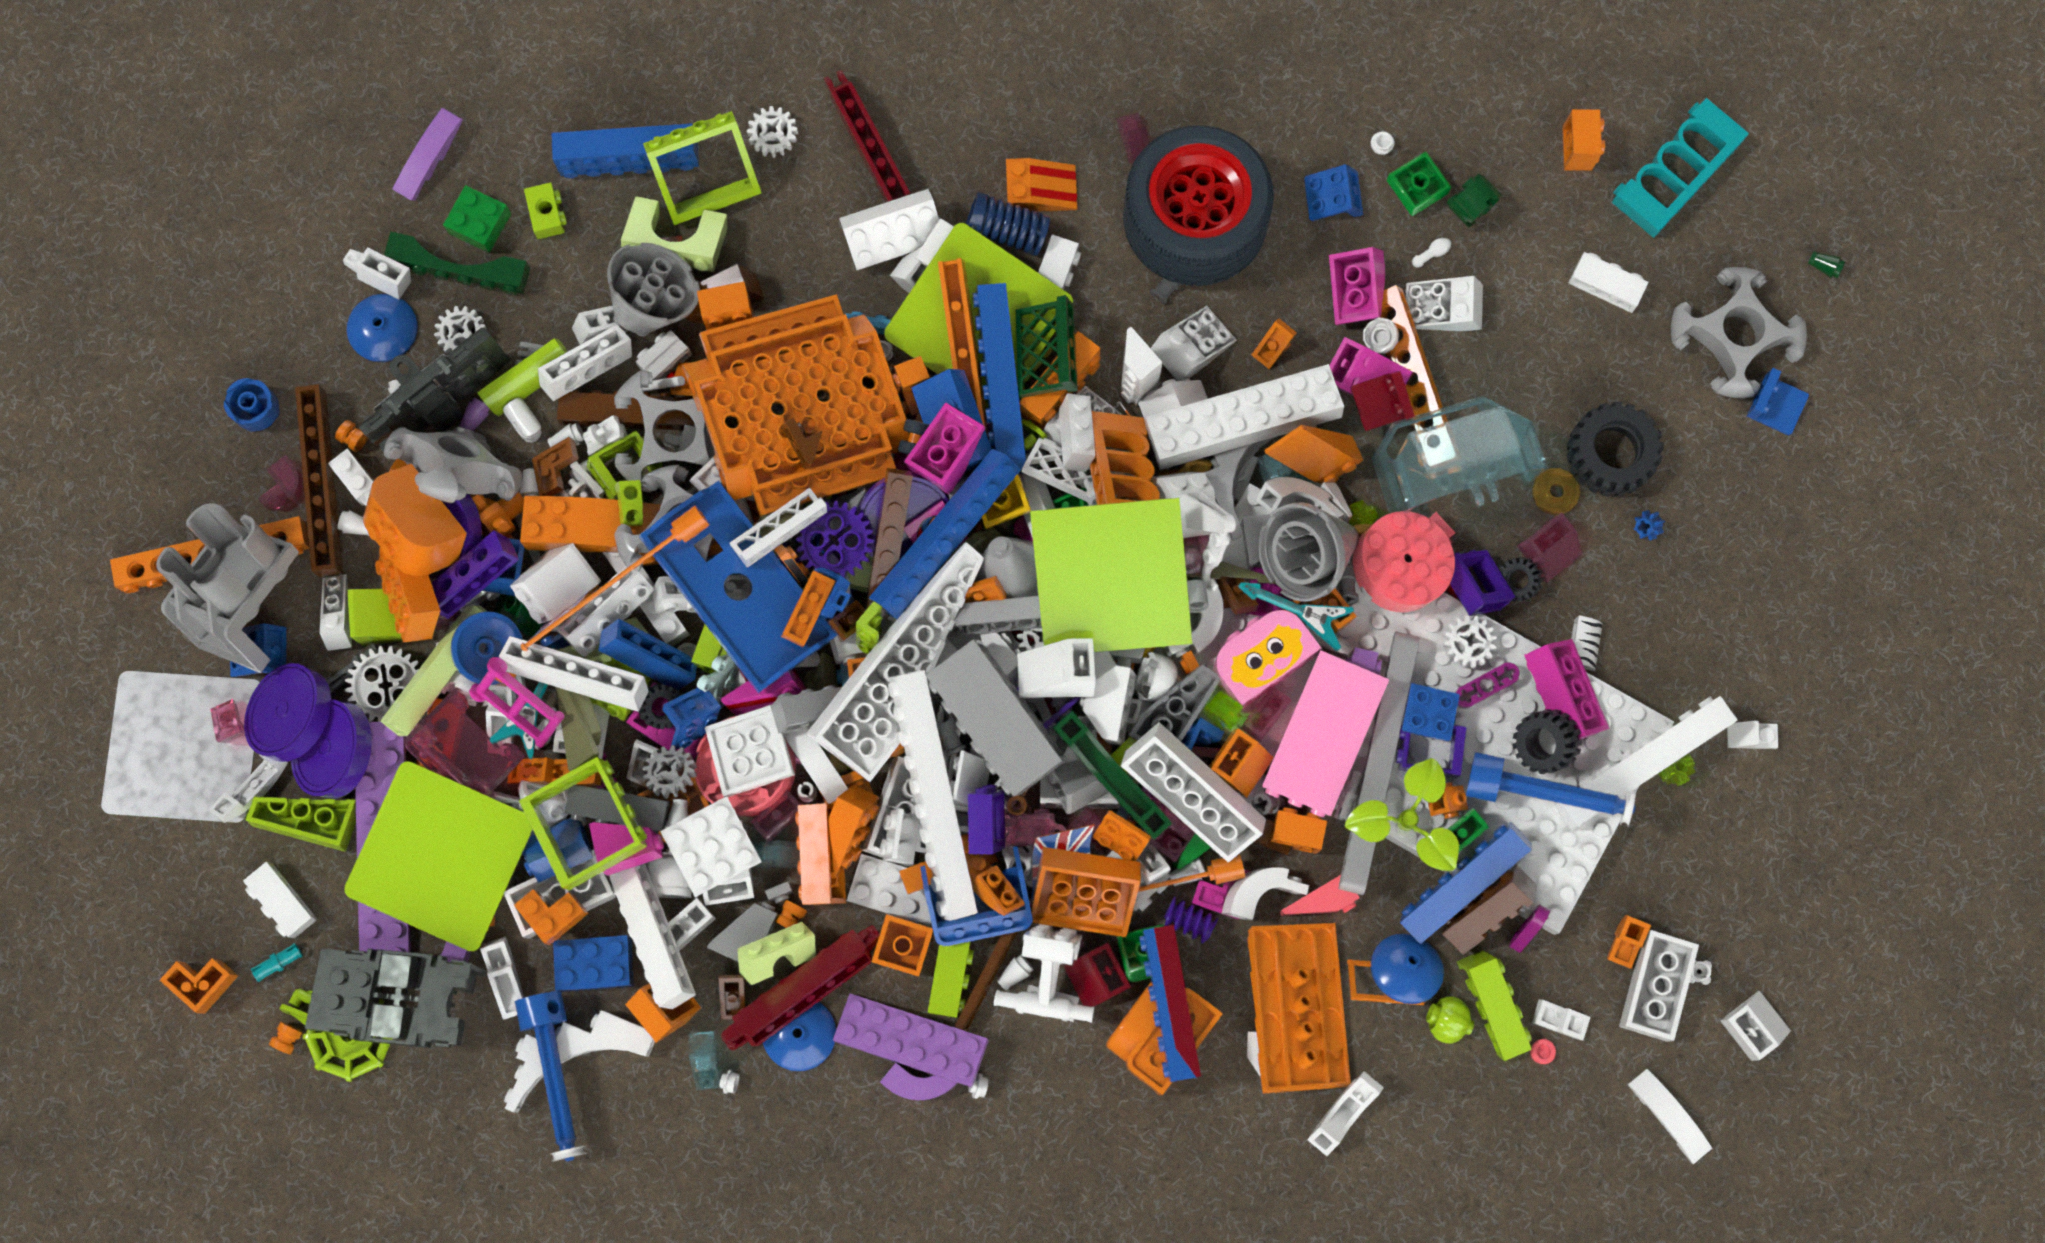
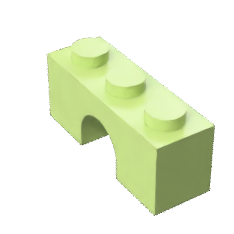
[738,922,816,985]

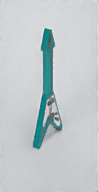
[1238,583,1354,651]
[489,648,561,759]

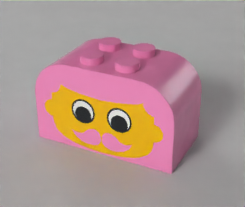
[1213,610,1321,712]

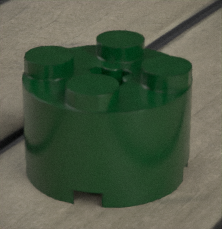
[1446,173,1503,228]

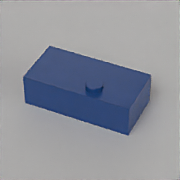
[912,369,991,474]

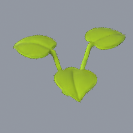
[1345,758,1459,871]

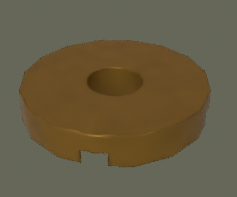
[1532,468,1580,515]

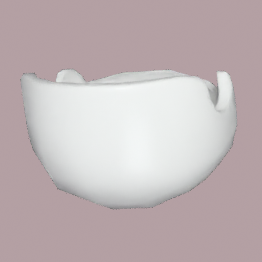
[1363,317,1399,354]

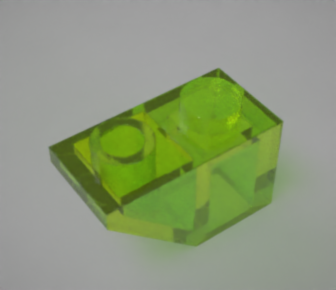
[1202,691,1243,731]

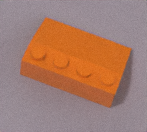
[1031,847,1141,937]

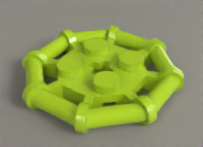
[303,998,393,1082]

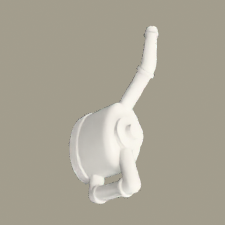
[647,848,692,899]

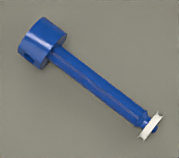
[1466,752,1636,826]
[515,991,587,1162]

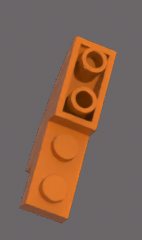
[961,833,1025,916]

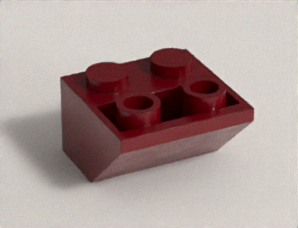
[1064,943,1131,1007]

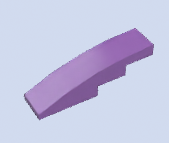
[393,108,463,201]

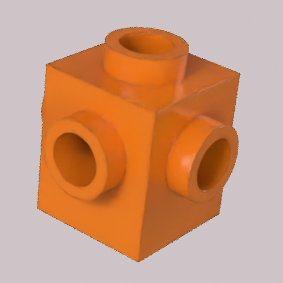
[1428,782,1468,819]

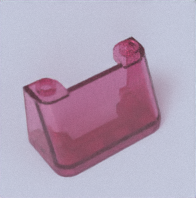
[403,688,525,796]

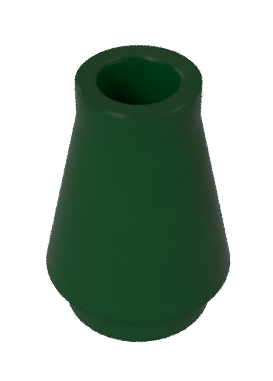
[1808,251,1846,279]

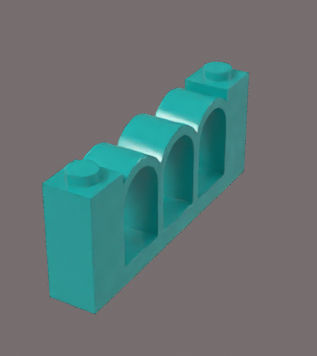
[1612,98,1749,238]

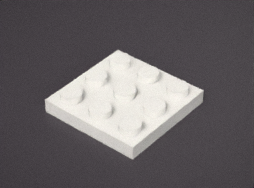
[705,705,795,797]
[660,796,761,897]

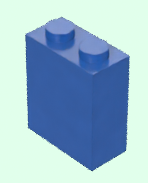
[523,818,593,883]

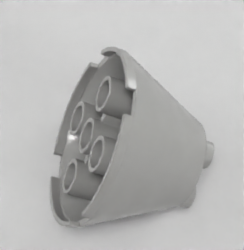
[607,242,700,336]

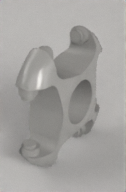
[1671,267,1807,398]
[614,371,711,491]
[384,427,522,503]
[614,465,754,586]

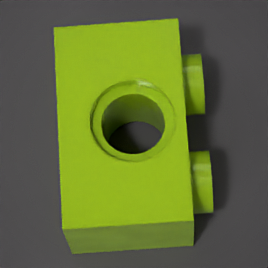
[524,182,567,239]

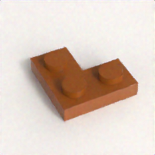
[532,437,579,496]

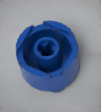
[224,378,280,432]

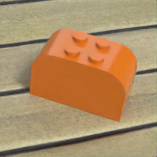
[363,463,467,576]

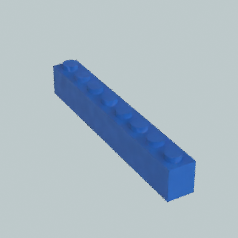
[972,283,1026,474]
[869,449,1021,619]

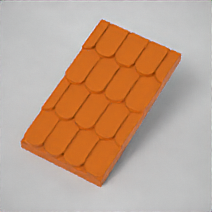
[1247,923,1351,1093]

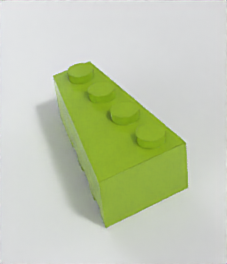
[246,797,356,852]
[1456,950,1532,1061]

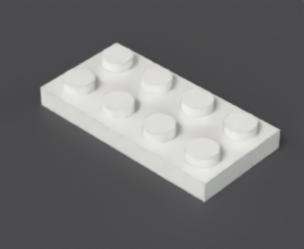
[847,854,932,927]

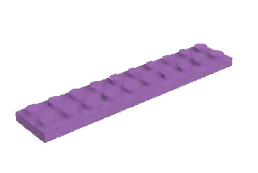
[355,722,411,953]

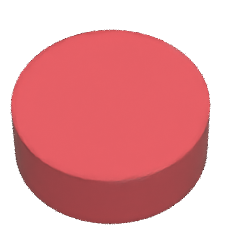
[1530,1039,1556,1064]

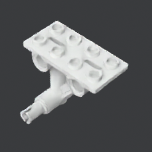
[994,924,1095,1023]

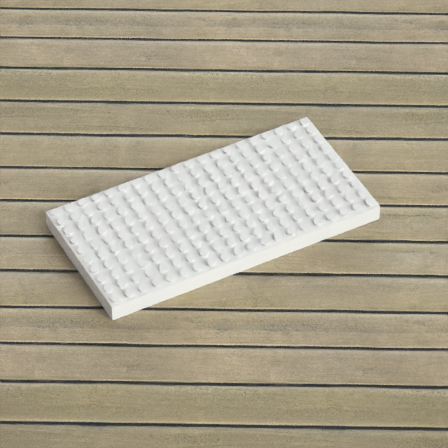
[1133,483,1674,935]

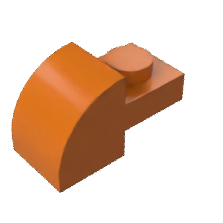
[1607,915,1651,969]

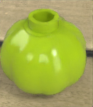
[1426,996,1474,1044]

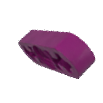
[1455,662,1520,709]
[1509,904,1551,953]

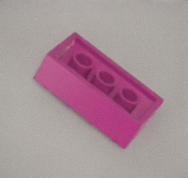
[1524,639,1610,739]

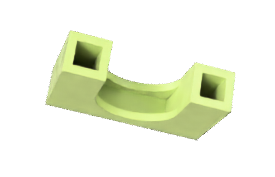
[621,197,727,272]

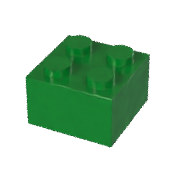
[443,185,511,254]

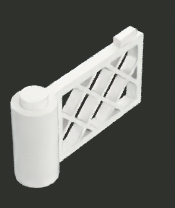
[1021,438,1125,506]

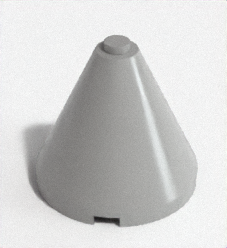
[1258,502,1359,601]
[974,537,1039,599]

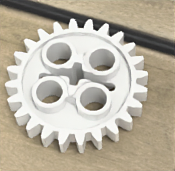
[345,646,419,722]

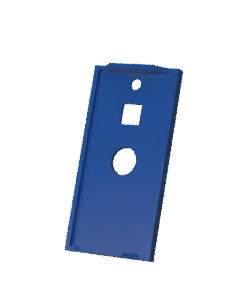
[639,481,837,694]

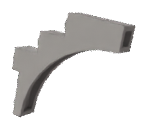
[1205,437,1274,541]

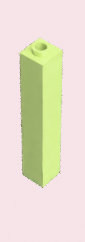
[380,605,487,736]

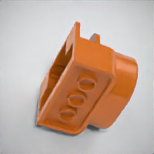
[1106,981,1223,1096]

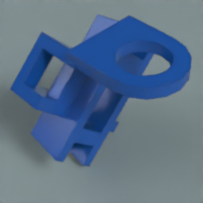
[811,568,851,620]

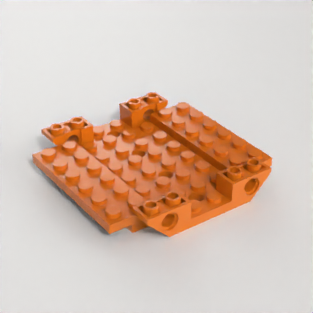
[683,294,909,517]

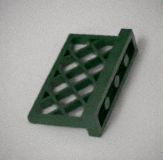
[1015,295,1078,398]

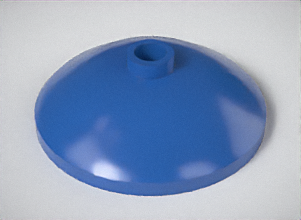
[347,294,418,362]
[451,612,523,685]
[1371,934,1444,1004]
[763,1002,836,1071]

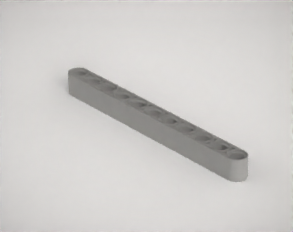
[947,580,1209,637]
[1338,631,1420,895]

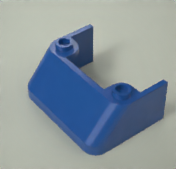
[920,846,1033,946]

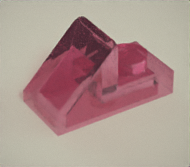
[1116,113,1149,163]
[210,699,245,743]

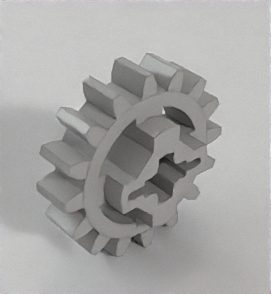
[642,745,697,798]

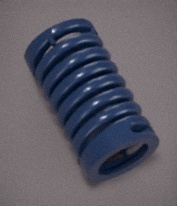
[966,192,1050,256]

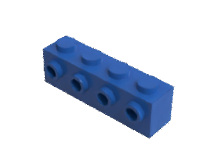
[599,619,697,691]

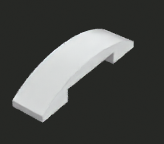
[783,728,848,804]
[208,755,288,823]
[1628,1069,1712,1164]

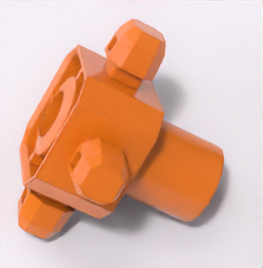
[470,492,524,539]

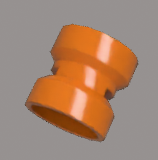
[335,420,368,452]
[774,900,807,928]
[269,1021,303,1055]

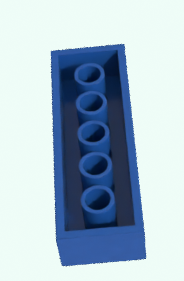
[552,123,699,178]

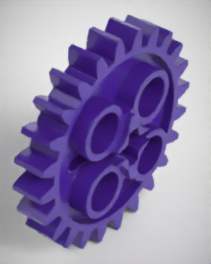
[796,501,875,579]

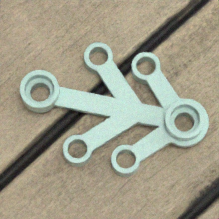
[697,653,738,710]

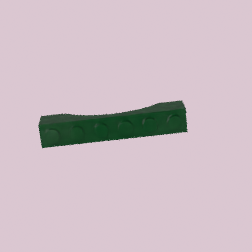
[384,231,530,295]
[1052,711,1172,840]

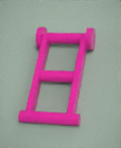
[469,657,565,747]

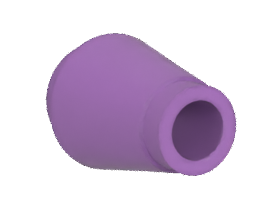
[459,397,490,431]

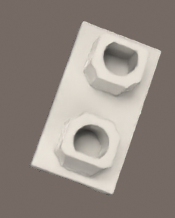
[581,415,627,456]
[568,460,605,499]

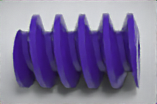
[1164,896,1219,944]

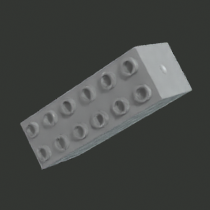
[926,639,1068,796]

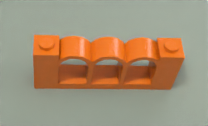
[1090,411,1160,505]

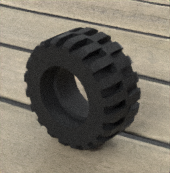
[1566,402,1664,497]

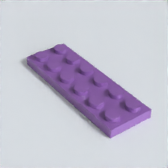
[833,994,989,1088]

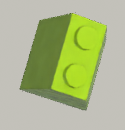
[348,589,402,646]

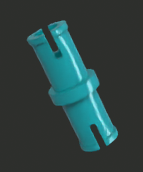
[251,943,303,982]

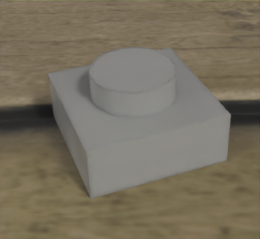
[765,882,794,904]

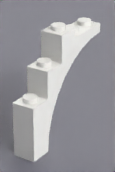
[504,1010,655,1112]

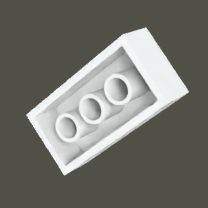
[839,189,939,270]
[504,850,617,939]
[1619,930,1699,1042]

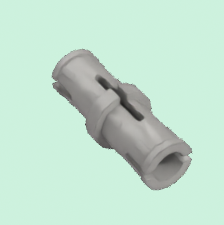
[1334,770,1363,821]

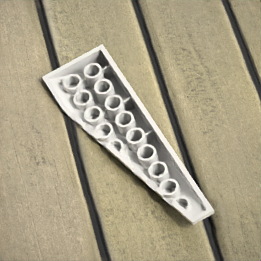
[807,542,984,782]

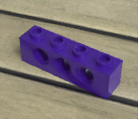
[431,530,519,619]

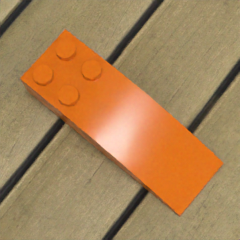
[520,496,661,553]

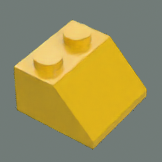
[982,474,1031,529]

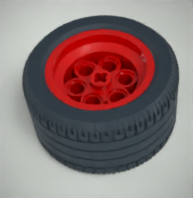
[1123,125,1274,286]

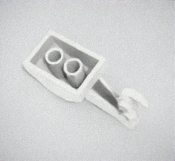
[1151,472,1236,592]
[1080,651,1137,746]

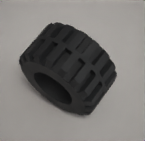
[1512,709,1582,774]

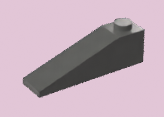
[1129,664,1220,741]

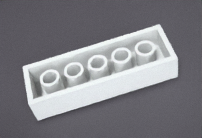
[1121,722,1266,862]

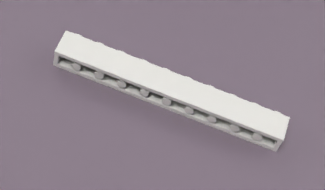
[888,670,977,921]

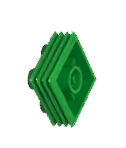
[1387,152,1452,216]
[1117,924,1165,983]

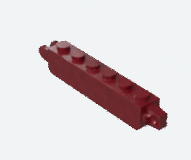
[824,70,911,203]
[721,925,880,1050]

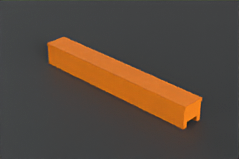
[938,258,988,437]

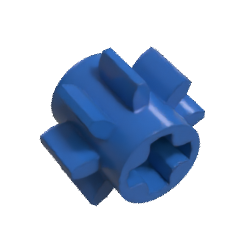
[1633,510,1665,540]

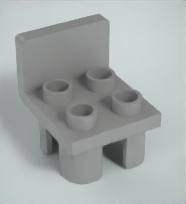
[156,503,299,673]

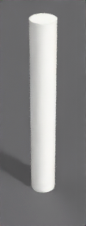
[642,376,685,392]

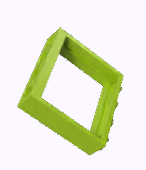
[643,111,761,225]
[519,757,648,890]

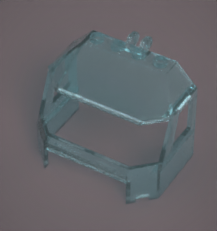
[1372,396,1548,514]

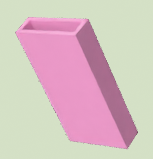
[1262,650,1389,818]

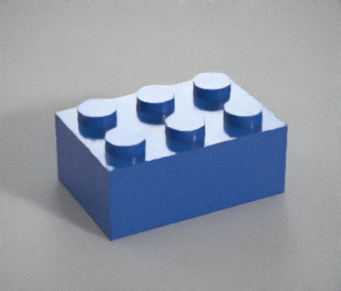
[553,935,634,992]

